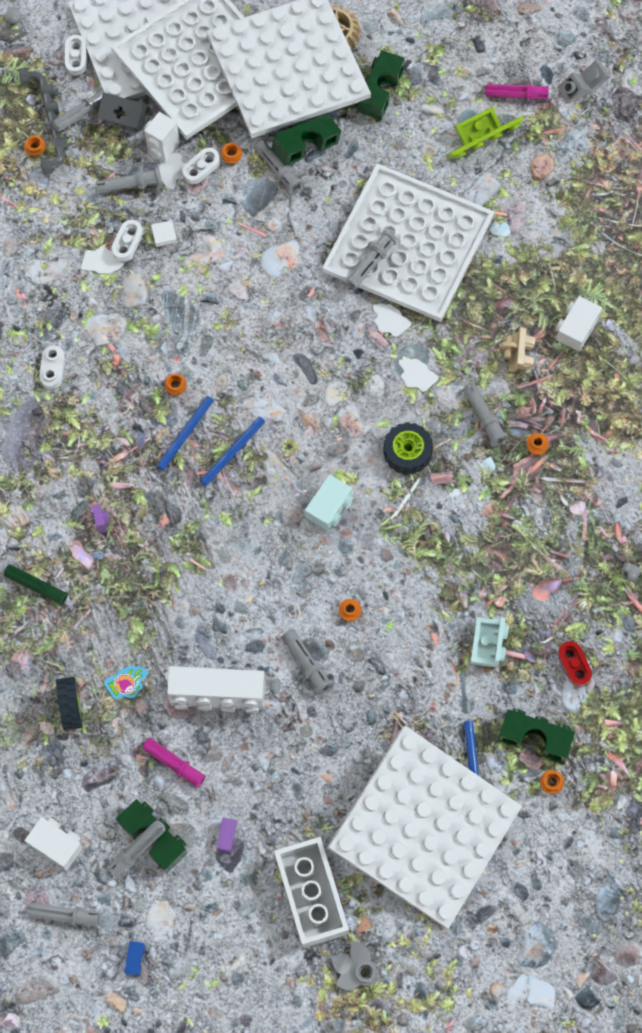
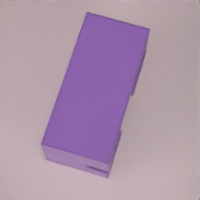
[217,818,237,853]

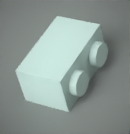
[305,474,354,531]

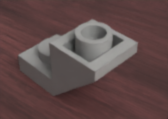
[558,60,611,103]

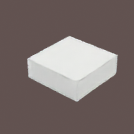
[151,220,177,247]

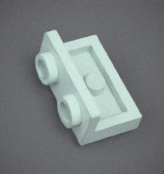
[470,617,509,668]

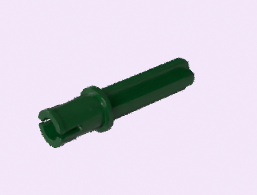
[4,564,68,606]

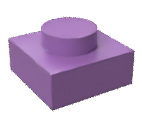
[92,504,110,534]

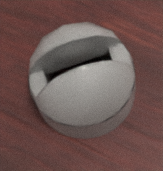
[5,6,22,24]
[621,562,642,581]

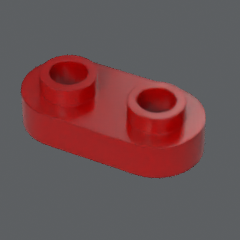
[558,641,592,687]

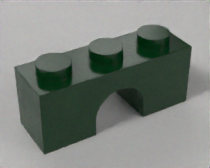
[357,50,405,120]
[272,113,341,166]
[497,708,575,763]
[116,799,188,874]

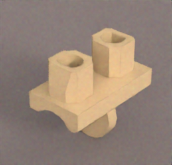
[499,327,535,373]

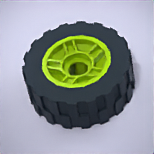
[383,422,433,475]
[56,676,83,731]

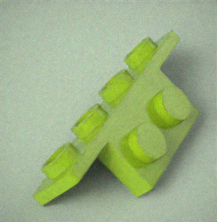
[445,107,525,159]

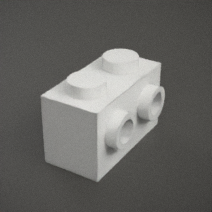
[144,112,180,162]
[555,296,602,352]
[24,817,83,871]

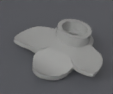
[331,941,378,990]

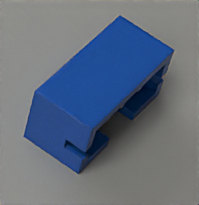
[124,941,145,977]

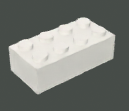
[167,666,266,713]
[274,837,349,948]

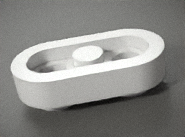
[65,35,87,76]
[183,148,220,184]
[112,220,143,261]
[39,345,65,389]

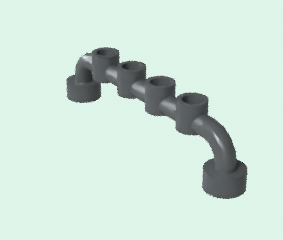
[18,67,68,175]

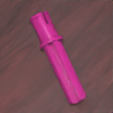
[485,83,549,101]
[142,738,206,788]

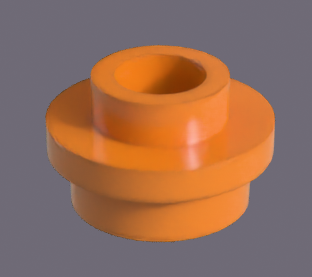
[24,135,46,156]
[221,143,242,164]
[164,373,187,395]
[526,433,549,455]
[339,599,362,622]
[540,770,564,794]

